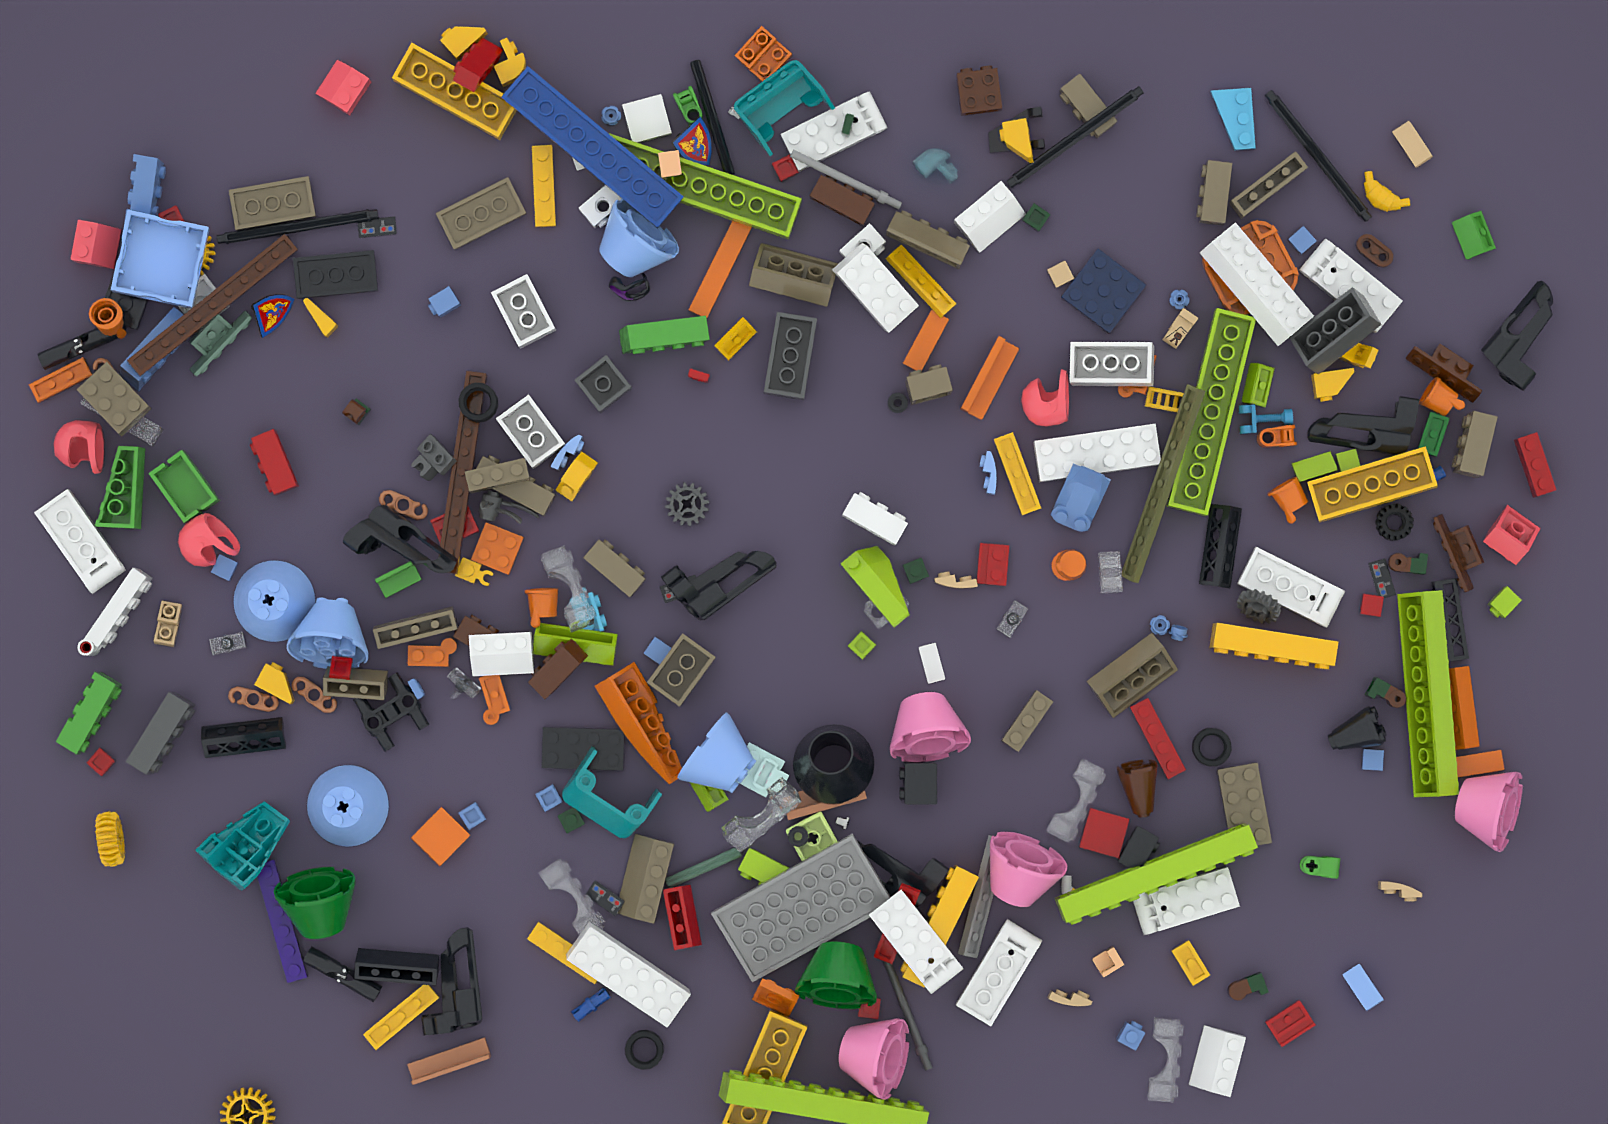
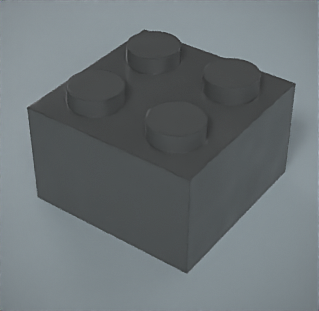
[575,355,632,414]

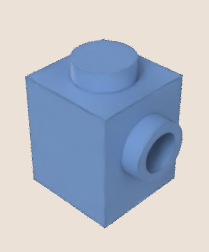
[1116,1021,1145,1051]

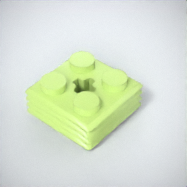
[786,811,838,861]

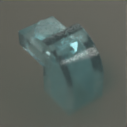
[912,149,958,184]

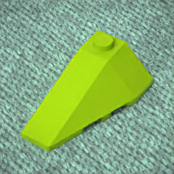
[841,546,910,628]

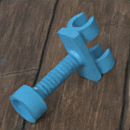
[1239,405,1293,434]

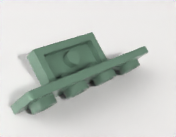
[189,311,252,377]

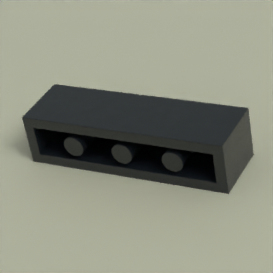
[355,948,440,986]

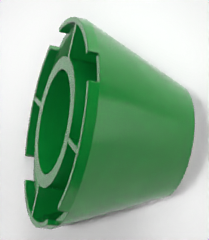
[274,867,356,939]
[795,941,877,1009]

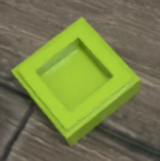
[1335,449,1360,472]
[848,631,876,660]

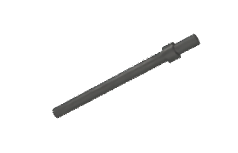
[883,961,933,1071]

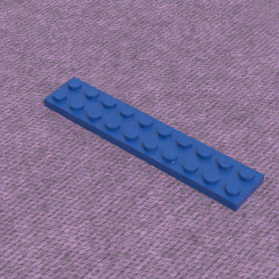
[502,66,684,229]

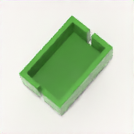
[148,450,221,524]

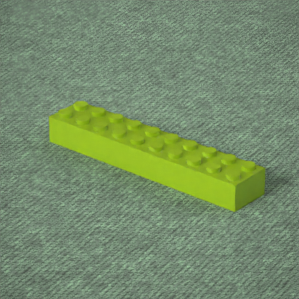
[609,133,802,240]
[1166,308,1256,516]
[1397,590,1459,797]
[1054,823,1258,925]
[719,1070,929,1124]

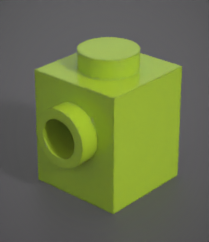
[1487,586,1522,618]

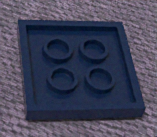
[1061,249,1146,334]

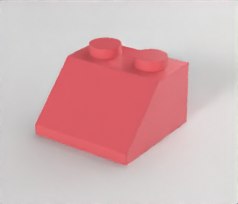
[315,60,371,116]
[70,220,122,269]
[1483,505,1541,565]

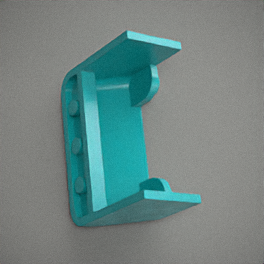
[734,60,835,156]
[562,746,662,838]

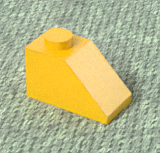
[440,26,488,61]
[999,118,1034,163]
[1311,368,1354,402]
[254,662,295,704]

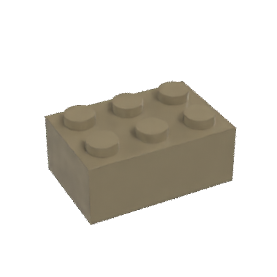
[76,362,151,437]
[905,364,953,405]
[1451,411,1498,478]
[647,633,716,707]

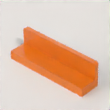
[961,336,1019,420]
[1449,666,1479,750]

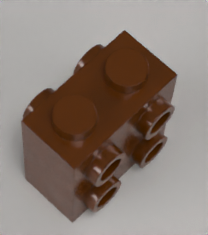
[956,66,1002,116]

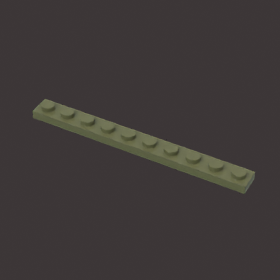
[1120,384,1205,583]

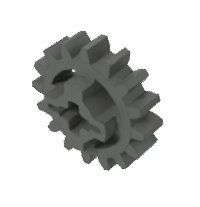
[665,482,709,526]
[1237,589,1281,624]

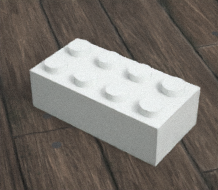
[832,243,919,333]
[1070,342,1154,386]

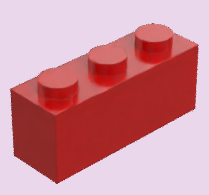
[453,38,503,92]
[250,429,299,496]
[1514,432,1557,498]
[663,885,702,950]

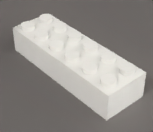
[1200,223,1314,346]
[1033,424,1161,482]
[566,921,691,1028]

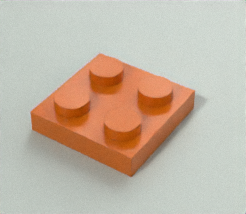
[471,522,524,575]
[752,978,799,1017]

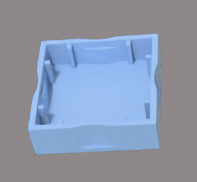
[111,210,209,309]

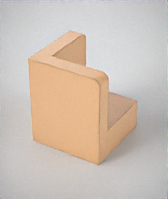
[658,150,682,179]
[1092,946,1124,977]

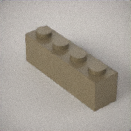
[1229,151,1308,219]
[476,455,556,517]
[373,606,458,649]

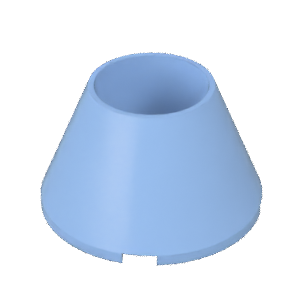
[599,199,679,277]

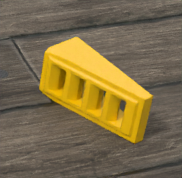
[303,298,338,338]
[1145,387,1184,413]

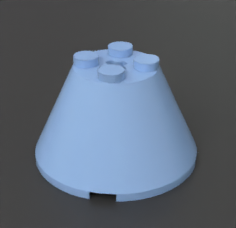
[234,561,315,642]
[286,598,369,669]
[677,712,756,793]
[307,765,389,847]

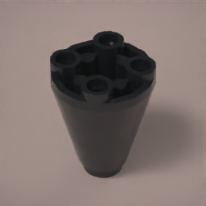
[1328,706,1387,750]

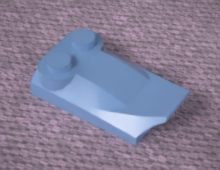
[1050,463,1111,532]

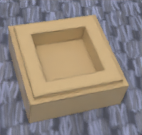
[1047,261,1074,288]

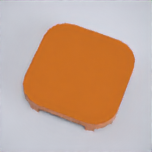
[1202,220,1299,315]

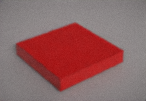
[1079,808,1129,858]

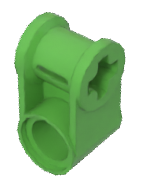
[673,86,703,126]
[1299,856,1340,879]

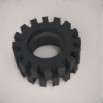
[1375,504,1414,541]

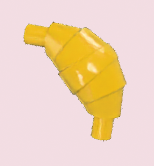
[1364,171,1410,212]

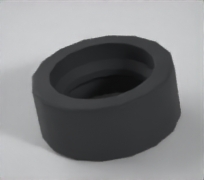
[459,382,498,423]
[1192,728,1232,766]
[625,1030,664,1070]

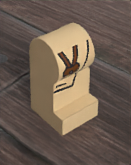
[1162,308,1198,349]

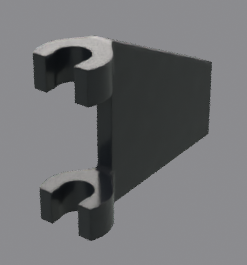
[989,107,1045,153]

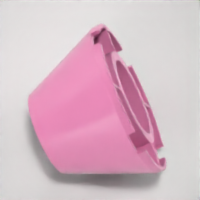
[890,692,971,763]
[1455,772,1523,852]
[990,832,1067,907]
[839,1018,909,1100]

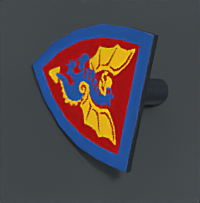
[672,116,711,165]
[251,294,294,338]

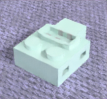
[737,742,789,797]

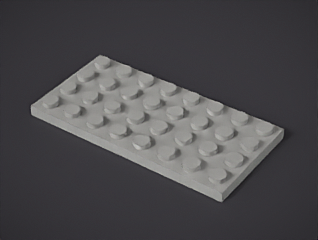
[711,833,891,982]

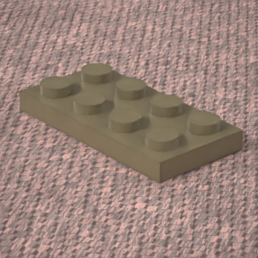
[229,176,316,231]
[436,177,527,250]
[1217,763,1272,846]

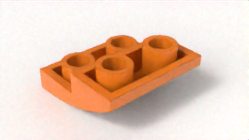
[734,26,792,82]
[411,807,470,866]

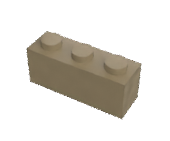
[1059,74,1117,138]
[1196,160,1232,225]
[465,458,530,493]
[583,539,646,598]
[323,666,388,700]
[1001,690,1053,752]

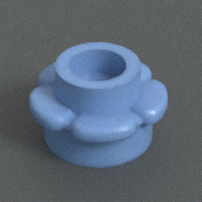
[601,106,621,126]
[1169,290,1190,310]
[1150,615,1170,635]
[1168,625,1188,641]

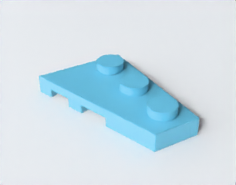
[1210,88,1256,151]

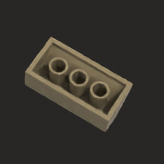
[886,210,970,269]
[749,243,838,307]
[1087,633,1178,718]
[617,834,675,924]

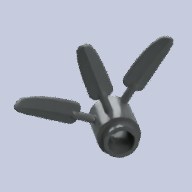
[478,490,539,524]

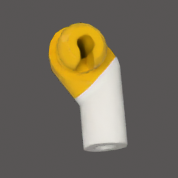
[1061,875,1075,894]

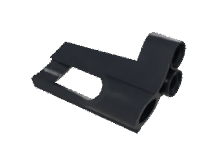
[1481,281,1553,391]
[1307,396,1419,455]
[343,505,458,573]
[661,551,777,620]
[857,840,949,908]
[421,927,482,1036]

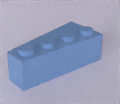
[124,154,166,224]
[120,307,184,392]

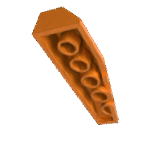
[595,662,682,784]

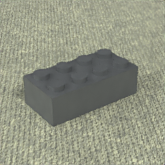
[1289,287,1382,374]
[764,312,817,400]
[126,692,196,775]

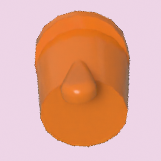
[89,298,127,339]
[1419,377,1465,416]
[1267,476,1308,524]
[1051,549,1086,581]
[525,588,558,628]

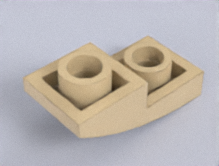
[1392,121,1433,168]
[934,571,978,588]
[154,601,182,647]
[1378,881,1422,901]
[1047,989,1093,1006]

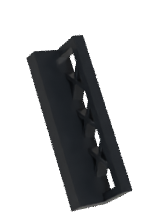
[1199,504,1242,589]
[1431,578,1469,662]
[201,717,286,758]

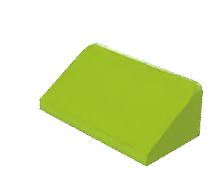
[1242,363,1275,408]
[1292,452,1338,482]
[689,782,729,812]

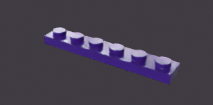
[257,859,308,983]

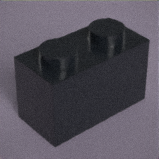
[1117,825,1160,868]

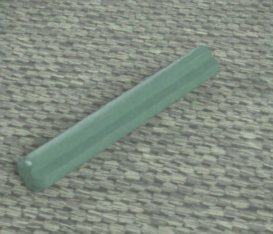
[665,847,742,888]

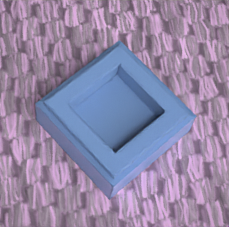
[1288,226,1316,255]
[211,554,238,581]
[644,637,671,664]
[408,678,426,700]
[1361,749,1384,771]
[535,784,563,812]
[459,802,486,830]

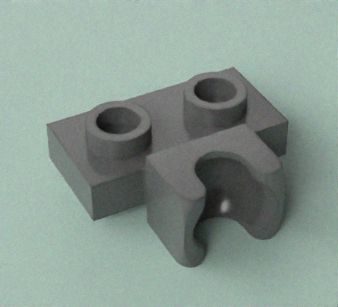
[411,434,457,481]

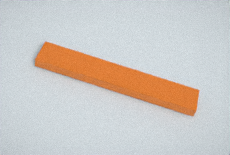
[689,221,752,318]

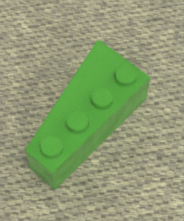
[619,316,710,354]
[95,446,145,529]
[56,672,122,754]

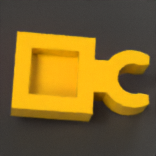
[455,557,494,586]

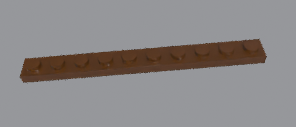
[127,234,298,377]
[438,371,487,574]

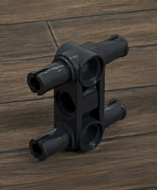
[353,672,429,752]

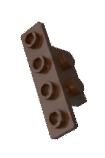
[1406,344,1482,403]
[1433,514,1484,593]

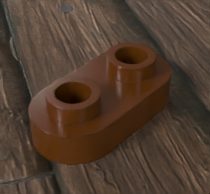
[1356,234,1393,268]

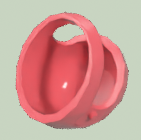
[1021,369,1069,427]
[54,420,104,474]
[178,513,240,567]

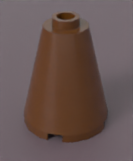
[1117,760,1157,818]

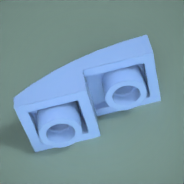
[551,435,585,471]
[979,451,996,495]
[1342,964,1384,1011]

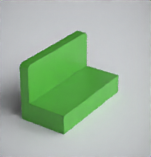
[1452,211,1496,259]
[375,561,422,598]

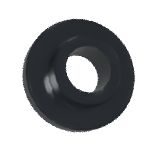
[888,393,908,413]
[788,826,808,847]

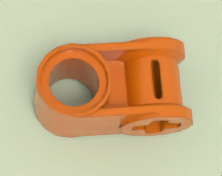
[1256,425,1297,448]

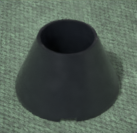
[793,724,875,805]

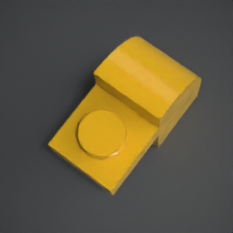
[494,38,526,87]
[1339,343,1378,369]
[556,451,598,501]

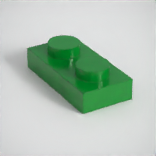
[1417,412,1450,457]

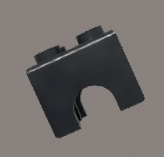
[899,763,937,804]

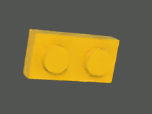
[714,317,757,361]
[1171,940,1210,986]

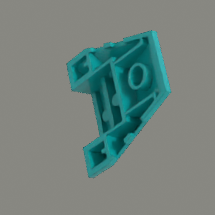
[195,801,290,891]

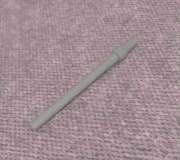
[790,149,902,210]

